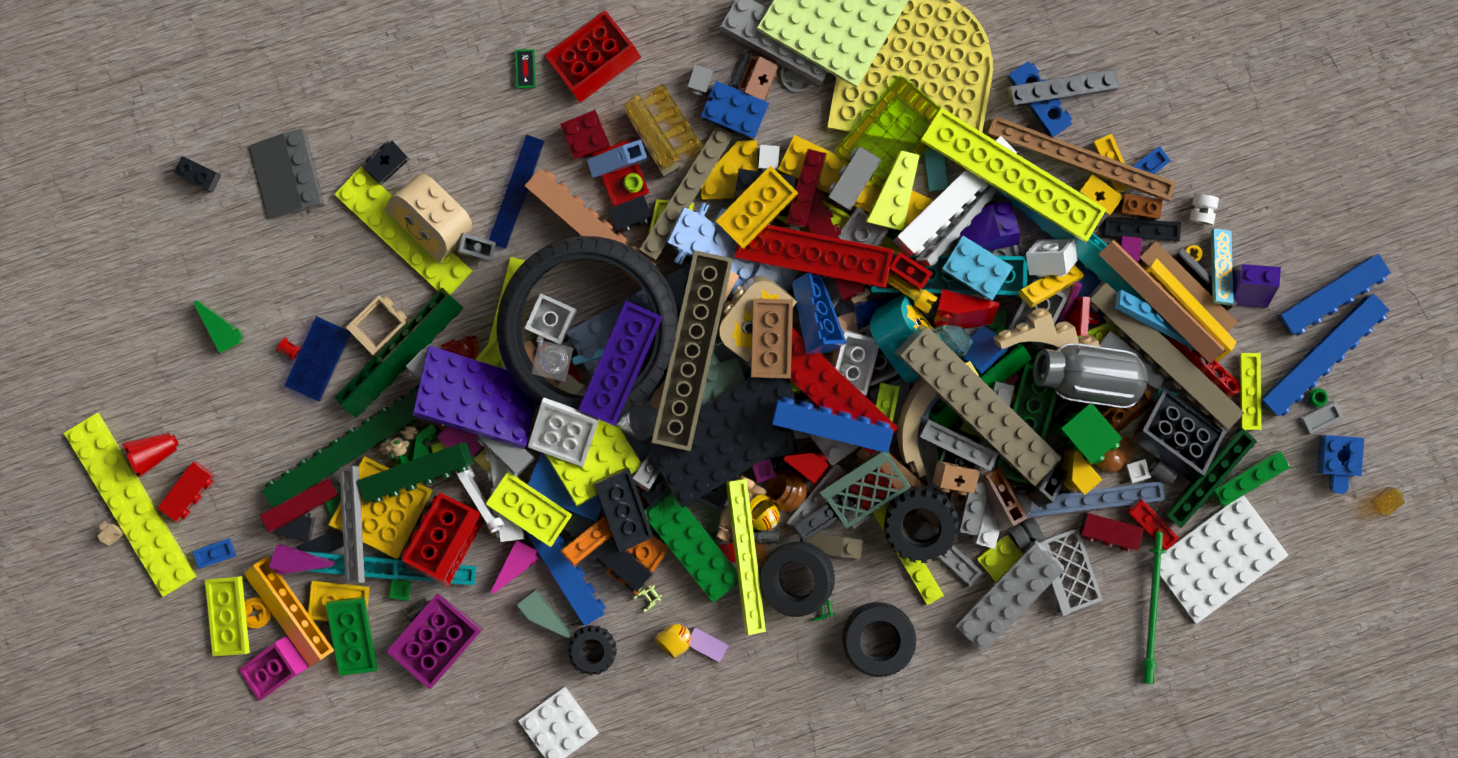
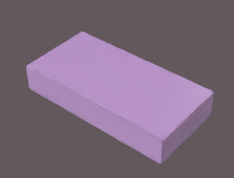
[690,627,729,662]

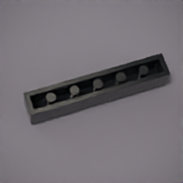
[564,511,654,592]

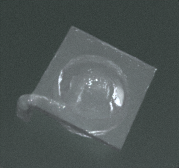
[532,336,573,382]

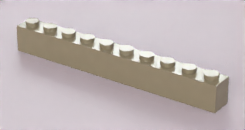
[1088,281,1244,430]

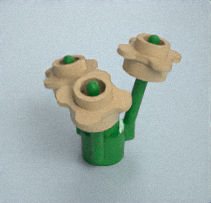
[377,424,421,467]

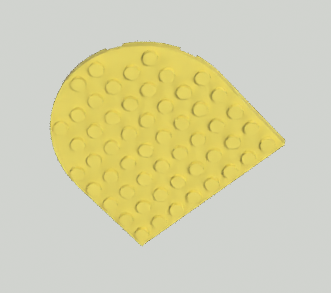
[827,0,993,147]

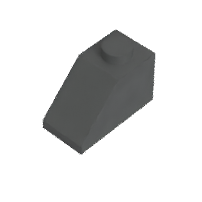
[457,233,496,261]

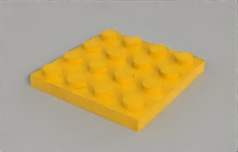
[329,456,434,559]

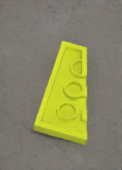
[865,151,920,231]

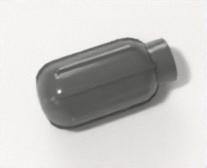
[1033,343,1149,408]

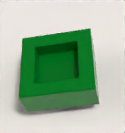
[389,579,412,601]

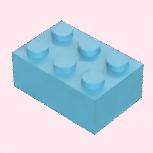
[941,236,1013,301]

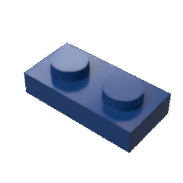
[1132,146,1171,174]
[193,538,237,569]

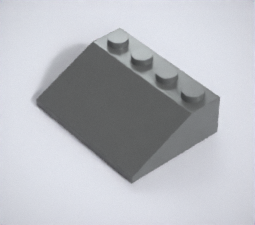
[250,129,325,219]

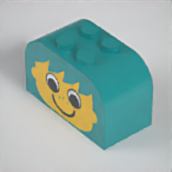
[870,294,941,384]

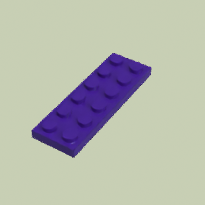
[578,301,663,426]

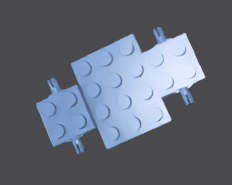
[666,202,798,300]

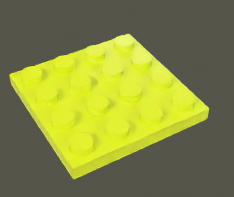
[544,419,642,506]

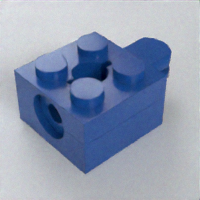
[1317,435,1364,494]

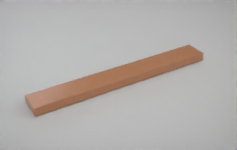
[1099,240,1225,363]

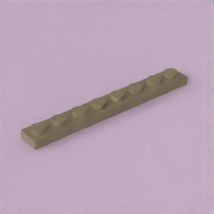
[639,125,734,262]

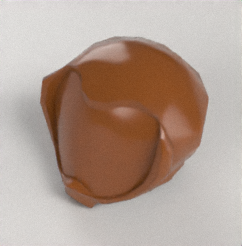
[766,470,807,513]

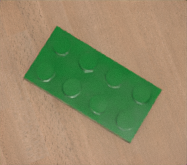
[326,596,378,676]

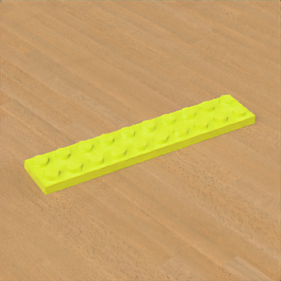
[921,108,1107,243]
[64,413,198,597]

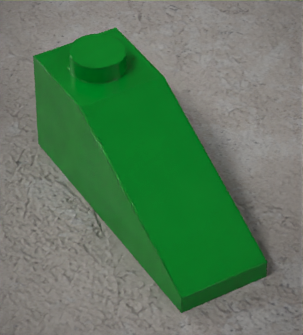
[193,300,244,354]

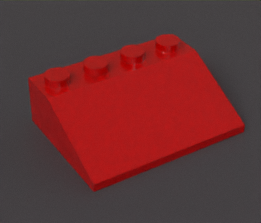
[544,10,642,103]

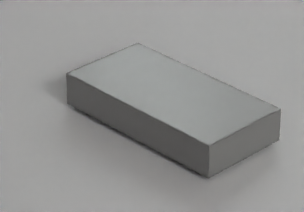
[1300,401,1344,435]

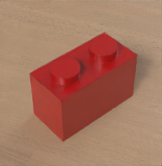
[889,252,932,290]

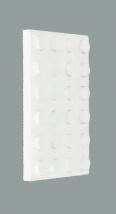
[1150,495,1289,624]

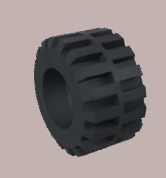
[568,625,617,676]

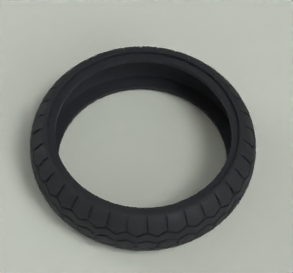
[497,236,679,414]

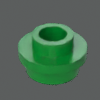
[1308,388,1328,407]

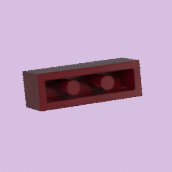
[1079,512,1144,552]

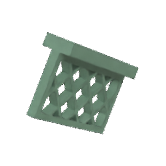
[820,451,911,528]

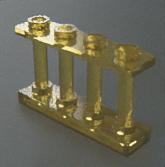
[623,84,703,170]

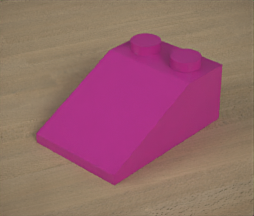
[238,636,309,701]

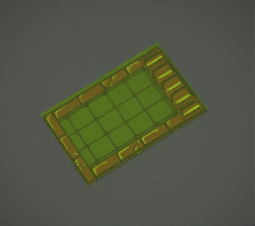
[834,74,941,189]

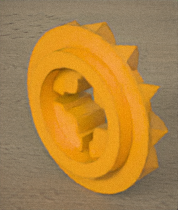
[245,597,272,628]

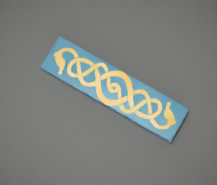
[1211,229,1234,305]

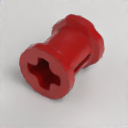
[276,337,302,361]

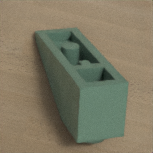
[517,589,572,638]

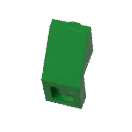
[413,424,439,460]

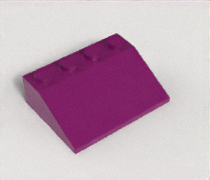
[386,593,483,689]

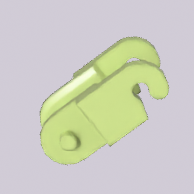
[633,585,662,612]

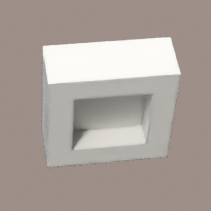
[1126,459,1151,483]

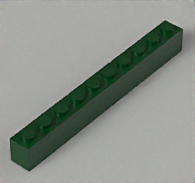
[261,385,420,509]

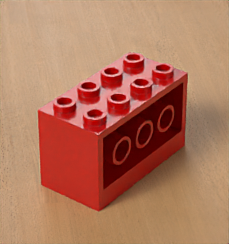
[402,492,485,588]

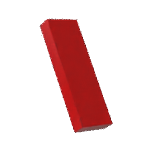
[1126,498,1179,550]

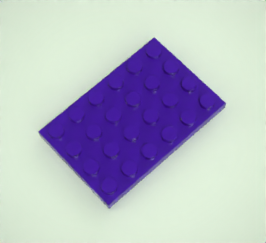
[412,346,535,449]

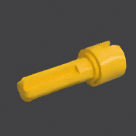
[887,272,937,313]

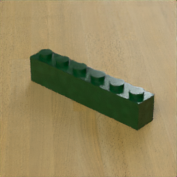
[1162,428,1257,528]
[357,442,474,504]

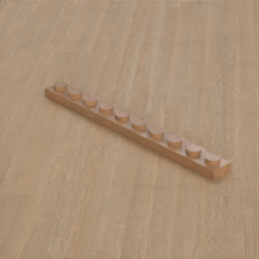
[988,116,1176,202]

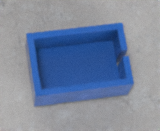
[701,81,769,140]

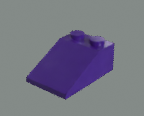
[958,201,1020,251]

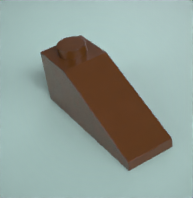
[983,467,1027,531]

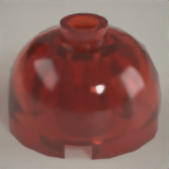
[441,335,480,360]

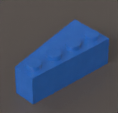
[792,272,847,354]

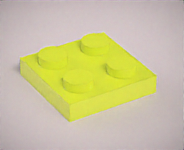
[976,535,1022,582]

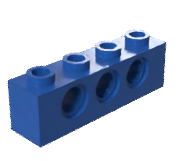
[1007,61,1072,137]

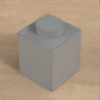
[688,65,713,96]

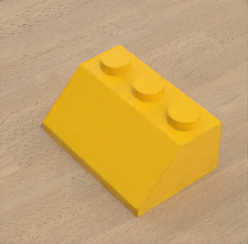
[1062,447,1102,495]

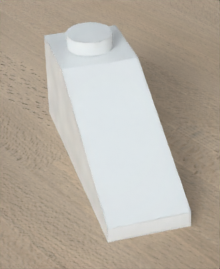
[972,497,1000,549]

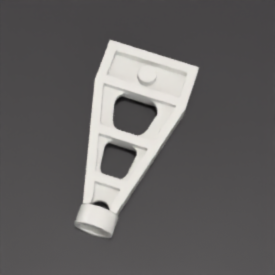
[455,466,505,533]

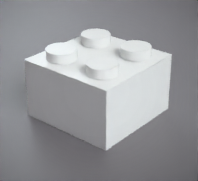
[1026,239,1077,277]
[525,293,577,345]

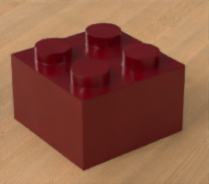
[560,109,611,162]

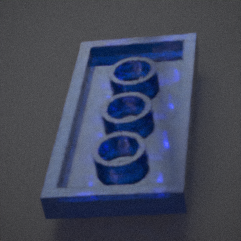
[284,316,352,402]

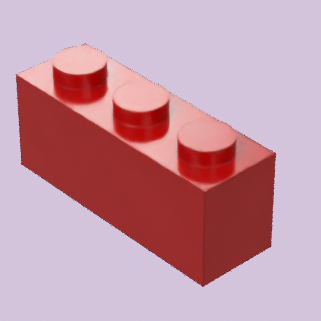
[158,461,215,522]

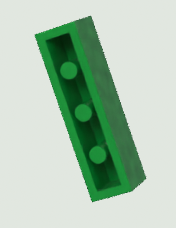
[1212,450,1290,507]

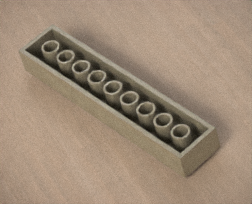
[652,250,733,451]
[894,324,1061,487]

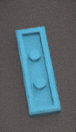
[924,147,948,192]

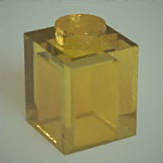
[1370,487,1405,517]

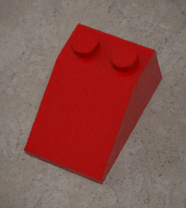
[932,289,999,331]

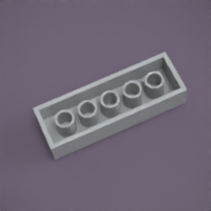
[720,0,828,86]
[956,540,1064,653]

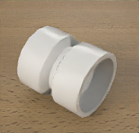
[1189,194,1219,225]

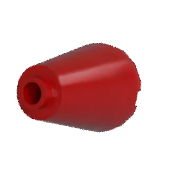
[122,433,179,478]

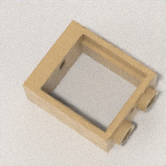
[346,295,408,355]

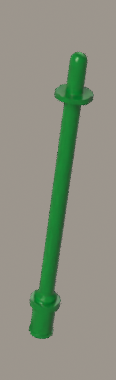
[1141,531,1167,684]

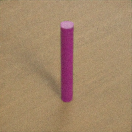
[1055,282,1082,326]

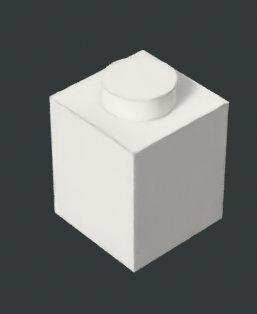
[758,145,780,172]

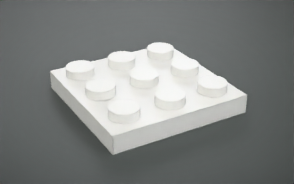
[528,398,599,467]
[518,686,599,758]

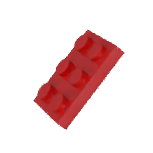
[593,140,650,206]

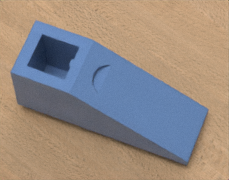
[587,140,648,178]

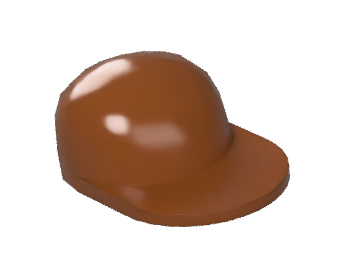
[1097,435,1134,473]

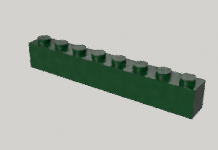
[335,287,463,418]

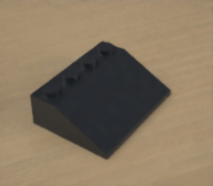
[1131,388,1226,483]

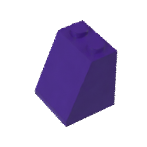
[1232,264,1281,308]

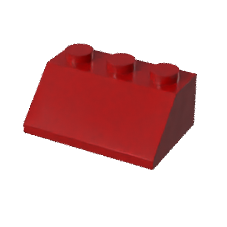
[782,452,828,483]

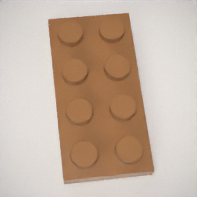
[751,298,793,378]

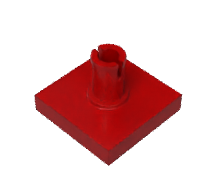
[1064,297,1100,336]

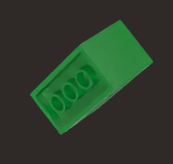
[1050,403,1122,465]

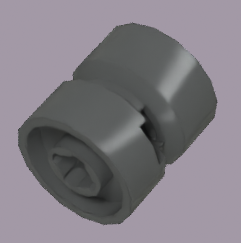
[1009,517,1045,551]

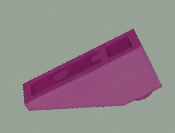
[491,540,539,594]

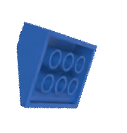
[528,452,602,523]

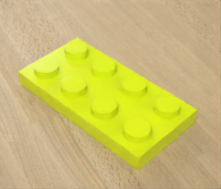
[486,472,572,547]
[205,576,250,656]

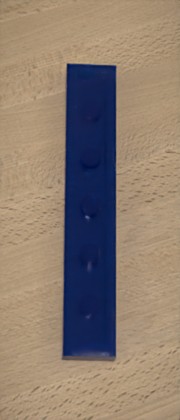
[489,135,545,249]

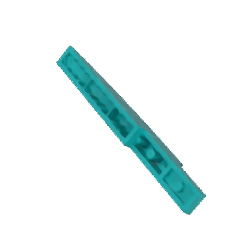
[304,551,477,585]

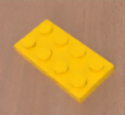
[716,166,799,249]

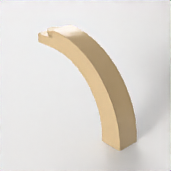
[897,379,937,477]

